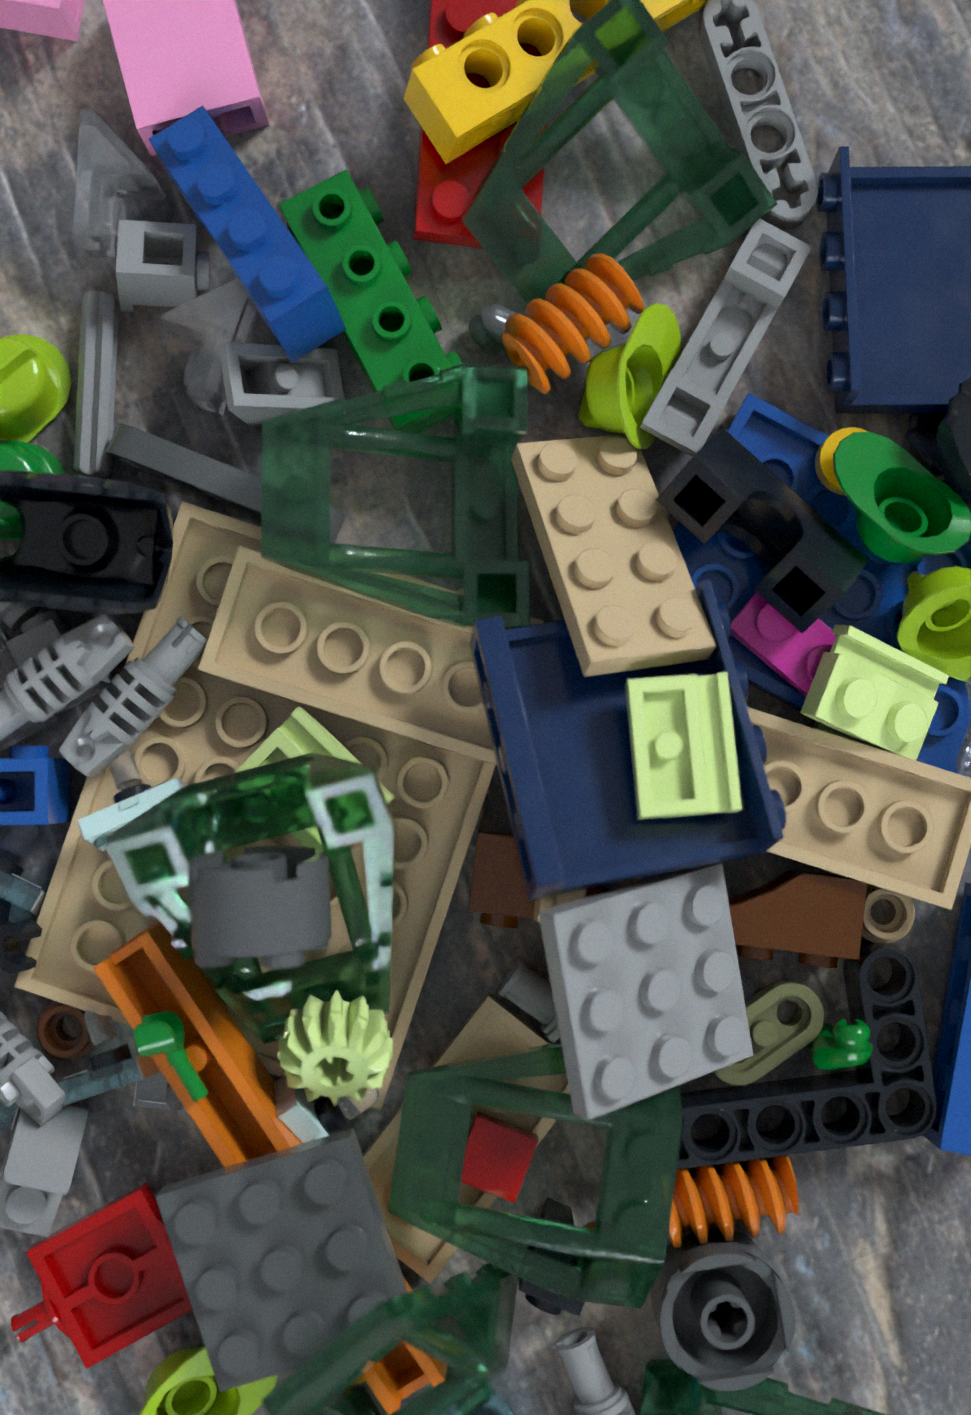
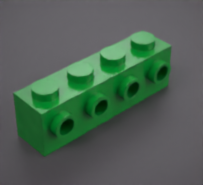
[278,169,471,443]

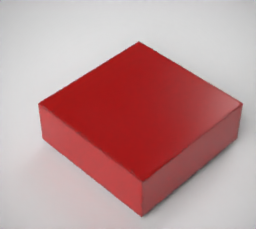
[453,1111,539,1203]

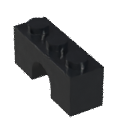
[656,428,869,634]

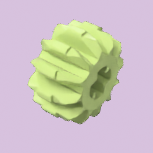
[278,990,393,1107]

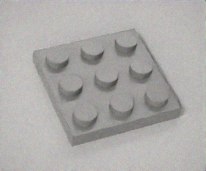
[538,862,753,1120]

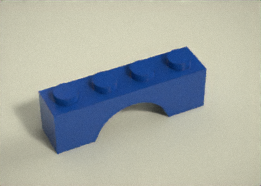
[149,105,346,363]

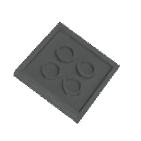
[155,1128,418,1391]

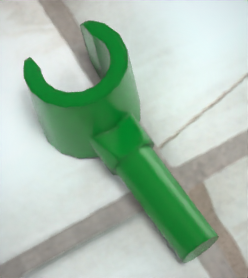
[134,1011,208,1102]

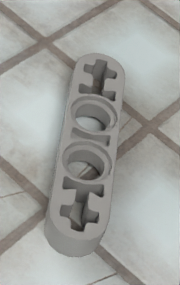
[699,0,818,230]

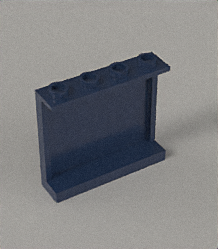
[817,146,971,414]
[470,580,786,901]

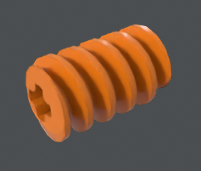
[501,253,645,394]
[655,1155,799,1249]

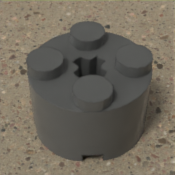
[187,846,332,969]
[651,1228,795,1391]

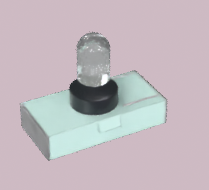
[77,750,201,851]
[274,1076,379,1143]

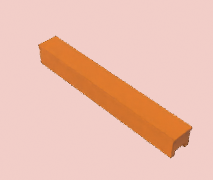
[93,917,453,1415]

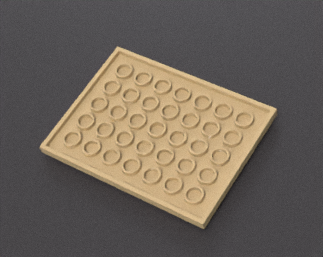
[14,501,544,1111]

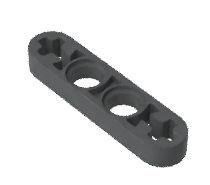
[106,423,346,546]

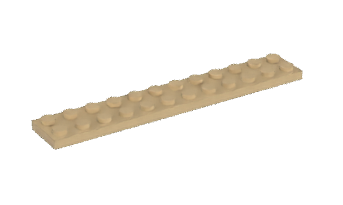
[198,546,971,910]

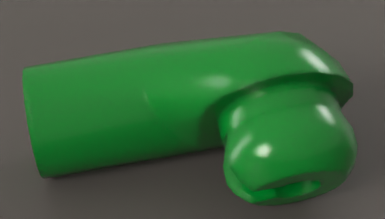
[809,1019,873,1071]

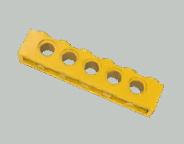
[403,0,708,164]

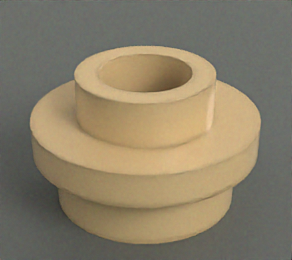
[862,884,915,944]

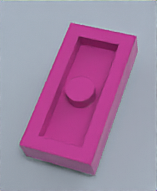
[730,592,836,698]

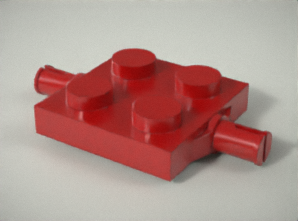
[11,1182,193,1369]

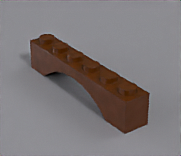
[468,830,867,968]

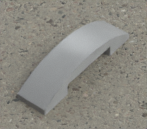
[640,217,812,457]

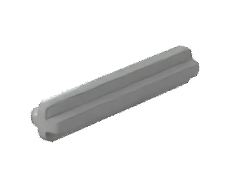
[73,291,119,478]

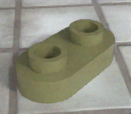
[713,979,824,1086]

